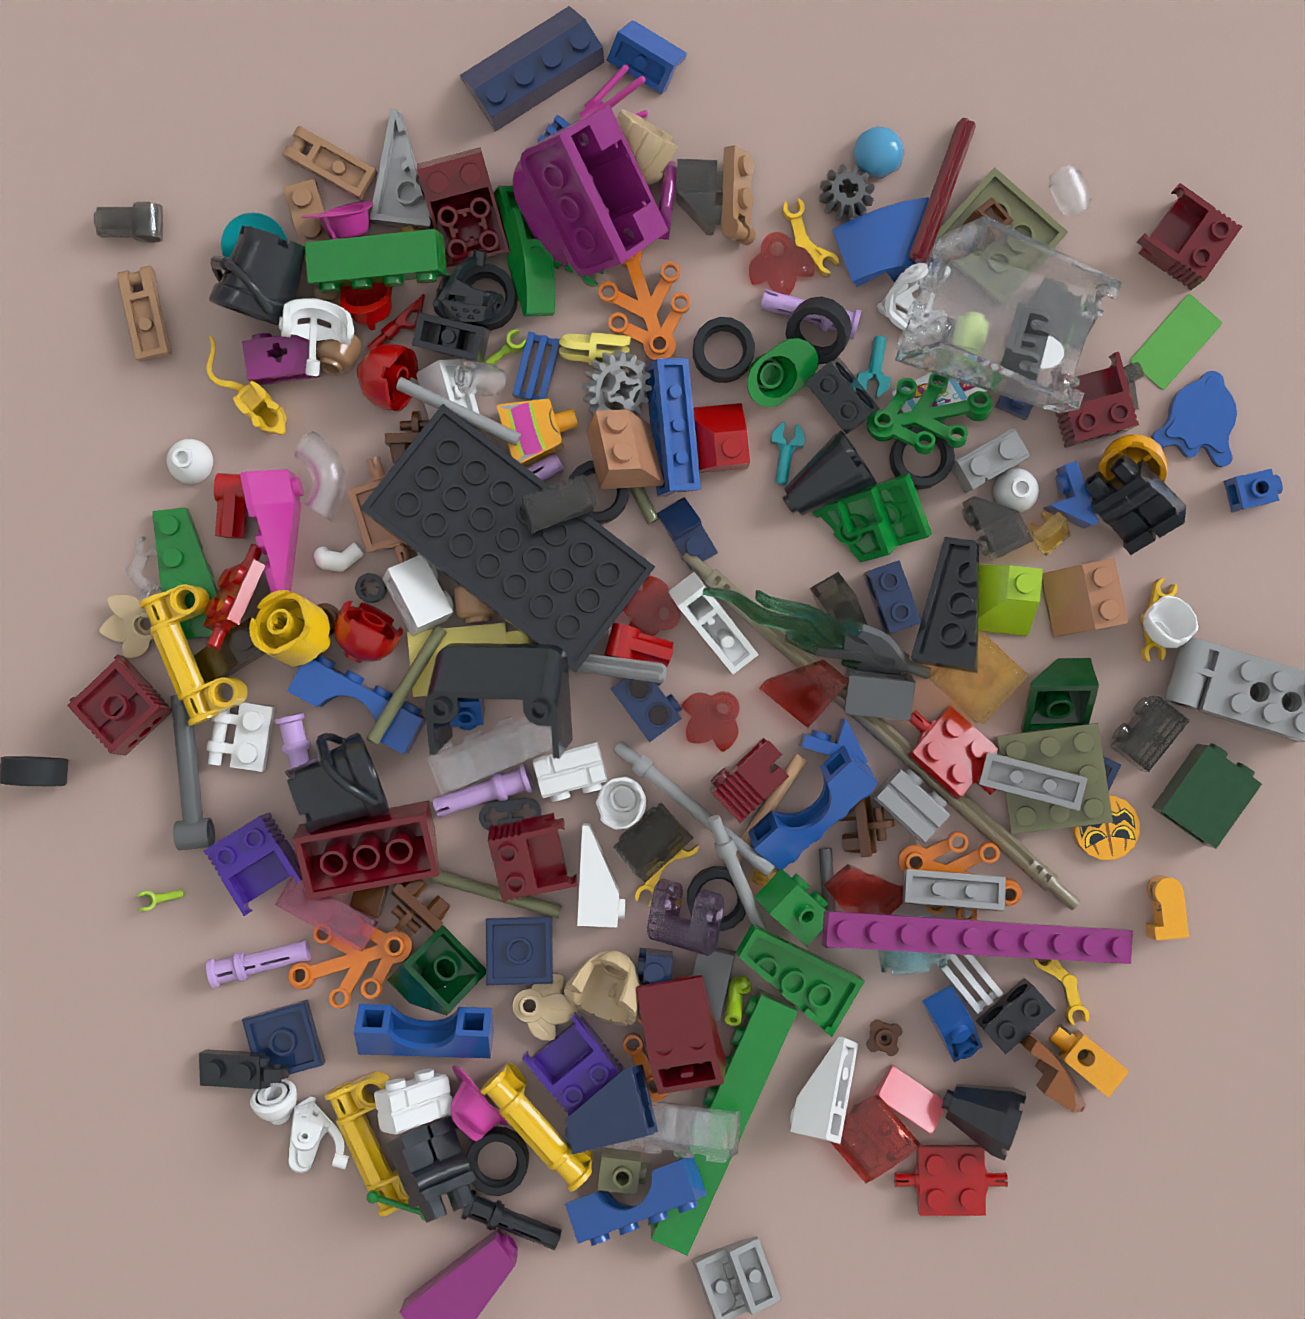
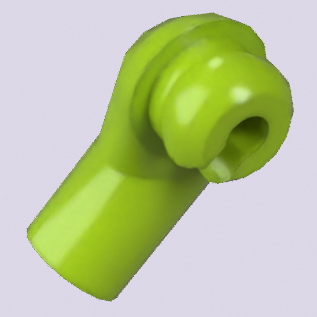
[725,976,752,1026]

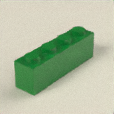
[305,229,447,293]

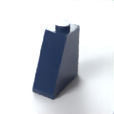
[565,1064,659,1154]

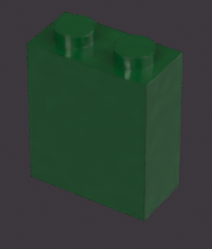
[1151,743,1262,849]

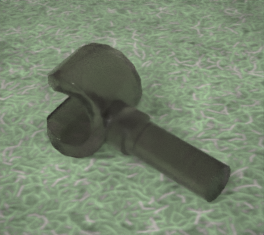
[1124,362,1144,410]

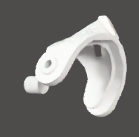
[876,263,951,334]
[279,298,354,376]
[288,1096,349,1173]

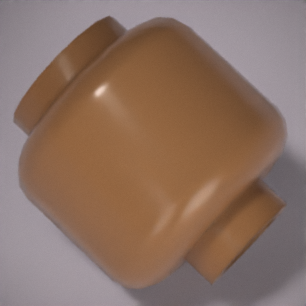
[316,326,362,375]
[454,585,496,624]

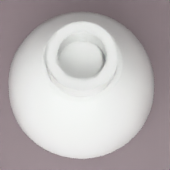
[166,439,213,484]
[993,468,1039,514]
[250,1079,297,1125]

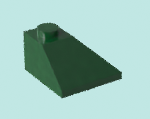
[1021,658,1099,733]
[387,925,486,1016]

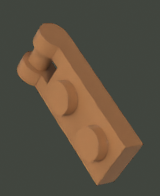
[282,126,377,201]
[722,145,756,246]
[117,265,172,362]

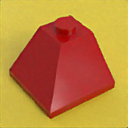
[693,403,750,473]

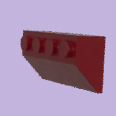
[293,801,440,900]

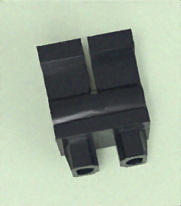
[1085,454,1186,555]
[386,1116,476,1223]

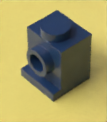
[637,947,673,985]

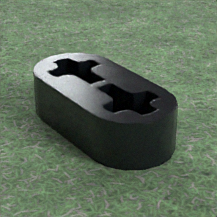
[479,797,542,831]

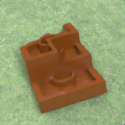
[1020,1033,1086,1112]

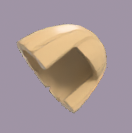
[617,109,678,186]
[564,950,640,1026]

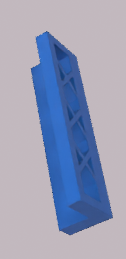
[645,358,701,497]

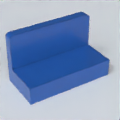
[606,20,687,94]

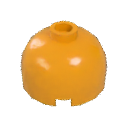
[1099,434,1168,483]

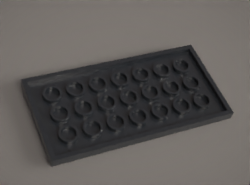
[360,404,655,673]

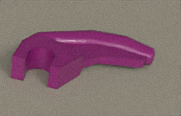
[658,161,677,240]

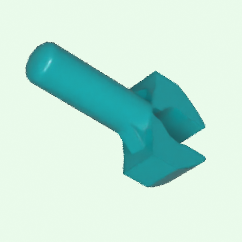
[856,335,891,399]
[771,422,805,485]

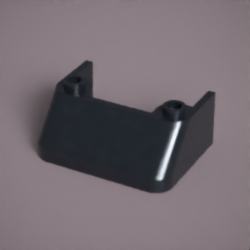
[425,643,573,759]

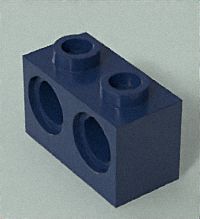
[863,560,922,634]
[611,678,682,742]

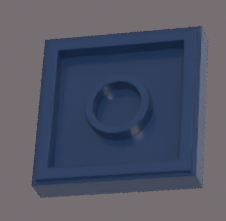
[486,916,553,986]
[242,999,325,1075]

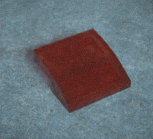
[830,1093,921,1184]

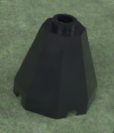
[941,1084,1026,1161]

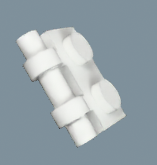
[206,699,276,772]

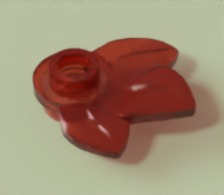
[749,232,815,295]
[623,576,681,636]
[681,691,740,752]

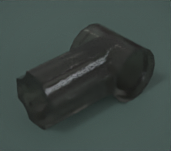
[94,202,163,243]

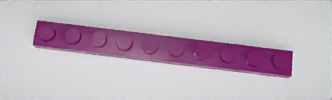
[821,911,1133,964]

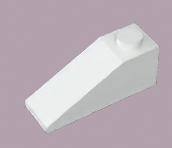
[668,572,759,674]
[577,823,626,928]
[790,1037,858,1144]

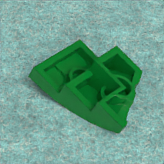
[812,473,932,562]

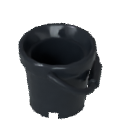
[209,225,306,326]
[285,733,390,833]

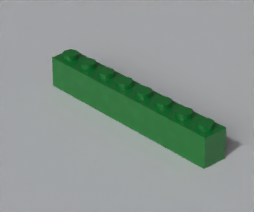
[648,989,798,1256]

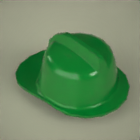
[747,338,818,408]

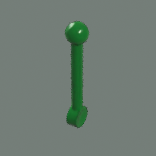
[366,1190,425,1221]

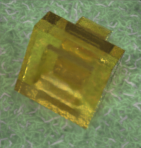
[1028,511,1071,556]

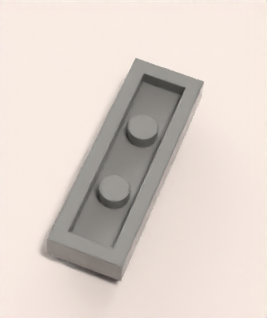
[979,751,1088,810]
[903,869,1006,911]

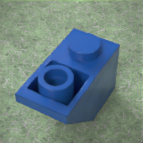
[922,985,983,1062]

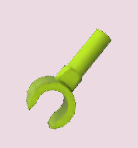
[484,329,526,367]
[135,889,184,912]

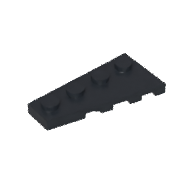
[911,537,979,673]

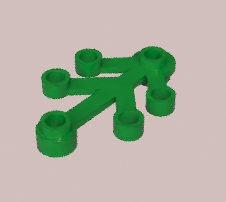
[866,371,993,455]

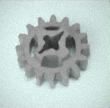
[582,350,652,414]

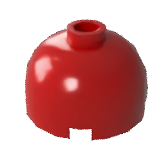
[357,344,418,411]
[335,601,403,663]

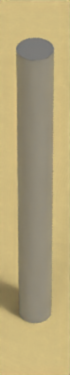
[396,377,522,446]

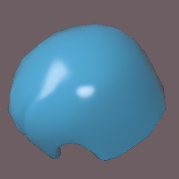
[853,126,905,178]

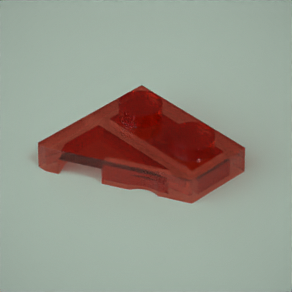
[759,659,849,728]
[823,864,903,915]

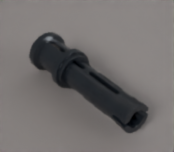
[460,1189,562,1251]

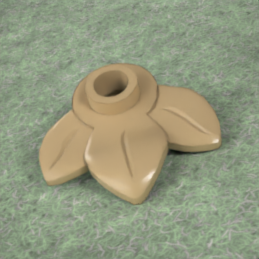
[99,594,154,658]
[512,974,578,1041]

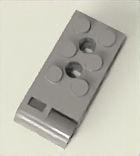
[1164,637,1305,742]

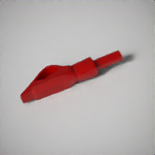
[367,293,425,350]

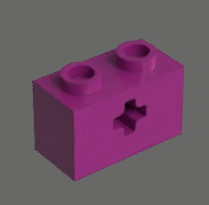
[242,333,320,386]

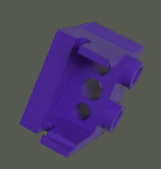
[204,812,303,916]
[522,1012,623,1116]

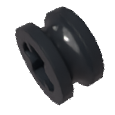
[355,573,387,603]

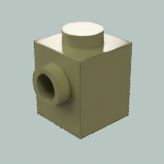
[597,1147,647,1195]

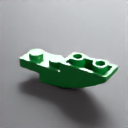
[493,185,556,317]

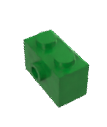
[754,868,829,947]

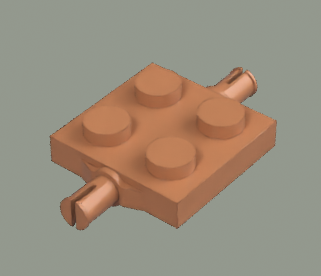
[347,456,411,564]

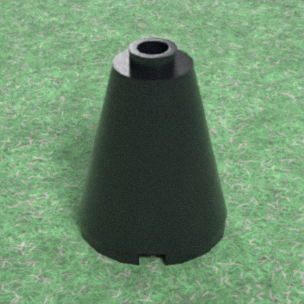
[782,430,877,515]

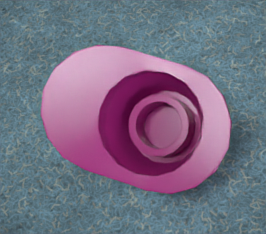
[301,201,373,240]
[450,1065,508,1141]

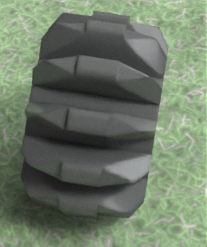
[819,164,875,222]

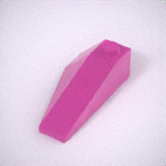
[240,469,304,593]

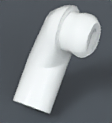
[314,542,365,572]

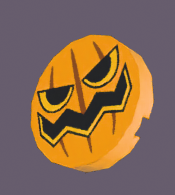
[1072,795,1140,860]

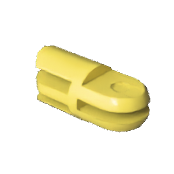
[558,332,631,369]

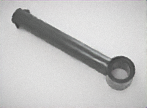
[170,695,215,851]

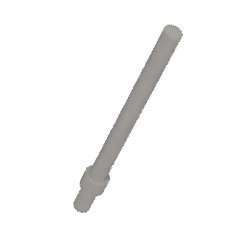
[614,741,775,877]
[707,815,768,931]

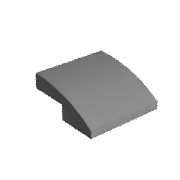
[692,1236,781,1319]

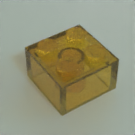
[928,630,1029,724]

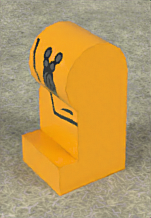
[1145,875,1189,941]

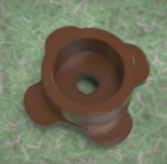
[866,1019,902,1056]

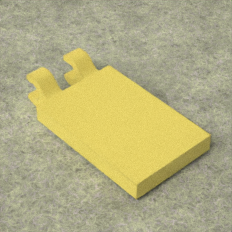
[407,622,531,697]

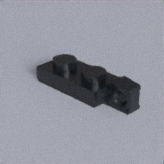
[199,1049,289,1089]

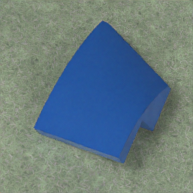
[832,197,929,287]

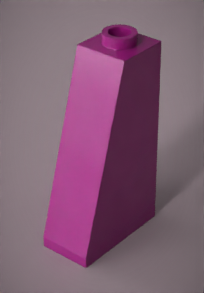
[399,1228,518,1319]

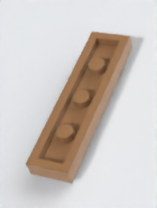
[283,178,341,306]

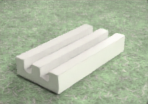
[935,954,1004,1014]

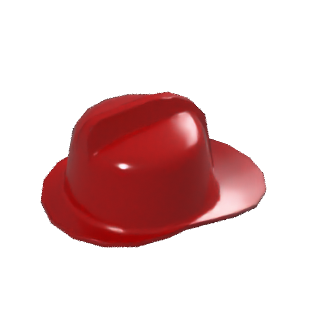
[340,283,392,331]

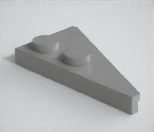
[370,109,434,230]

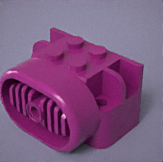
[513,105,669,276]

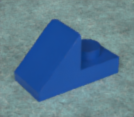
[1043,461,1098,529]
[799,718,867,763]

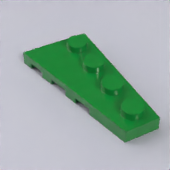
[152,507,233,640]
[736,924,865,1037]

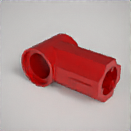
[214,473,248,539]
[604,623,674,667]

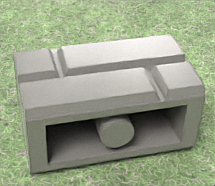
[952,428,1030,493]
[871,768,950,844]

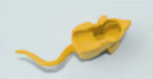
[206,336,287,435]

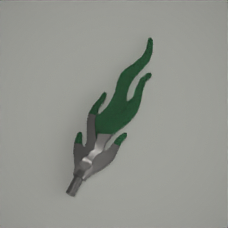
[703,588,931,679]

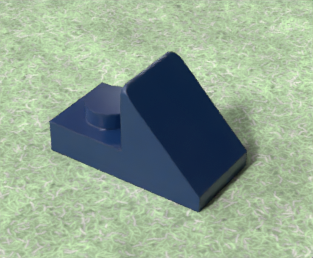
[657,497,718,570]

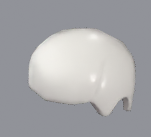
[1143,595,1198,648]
[596,777,646,830]

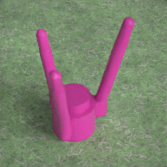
[579,64,648,119]

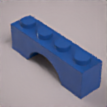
[287,654,426,754]
[748,745,878,870]
[354,1004,494,1059]
[565,1156,707,1246]

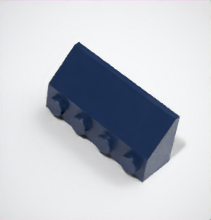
[460,6,604,132]

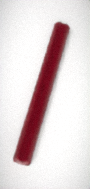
[909,118,976,263]

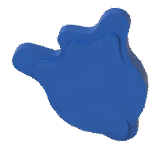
[1151,371,1237,467]

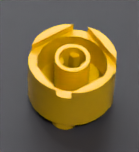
[249,590,331,667]

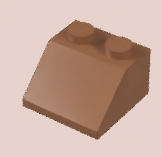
[587,409,664,489]
[1042,558,1128,637]

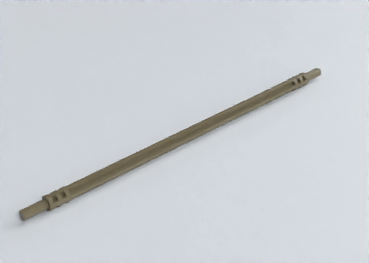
[681,552,1080,910]

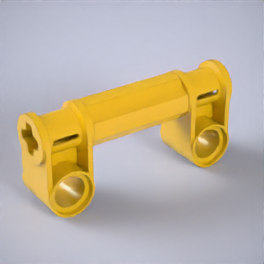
[139,585,248,726]
[480,1062,594,1192]
[324,1071,409,1217]

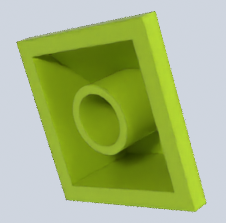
[978,564,1043,636]

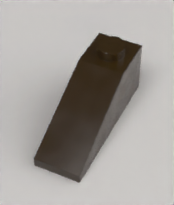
[194,617,266,684]

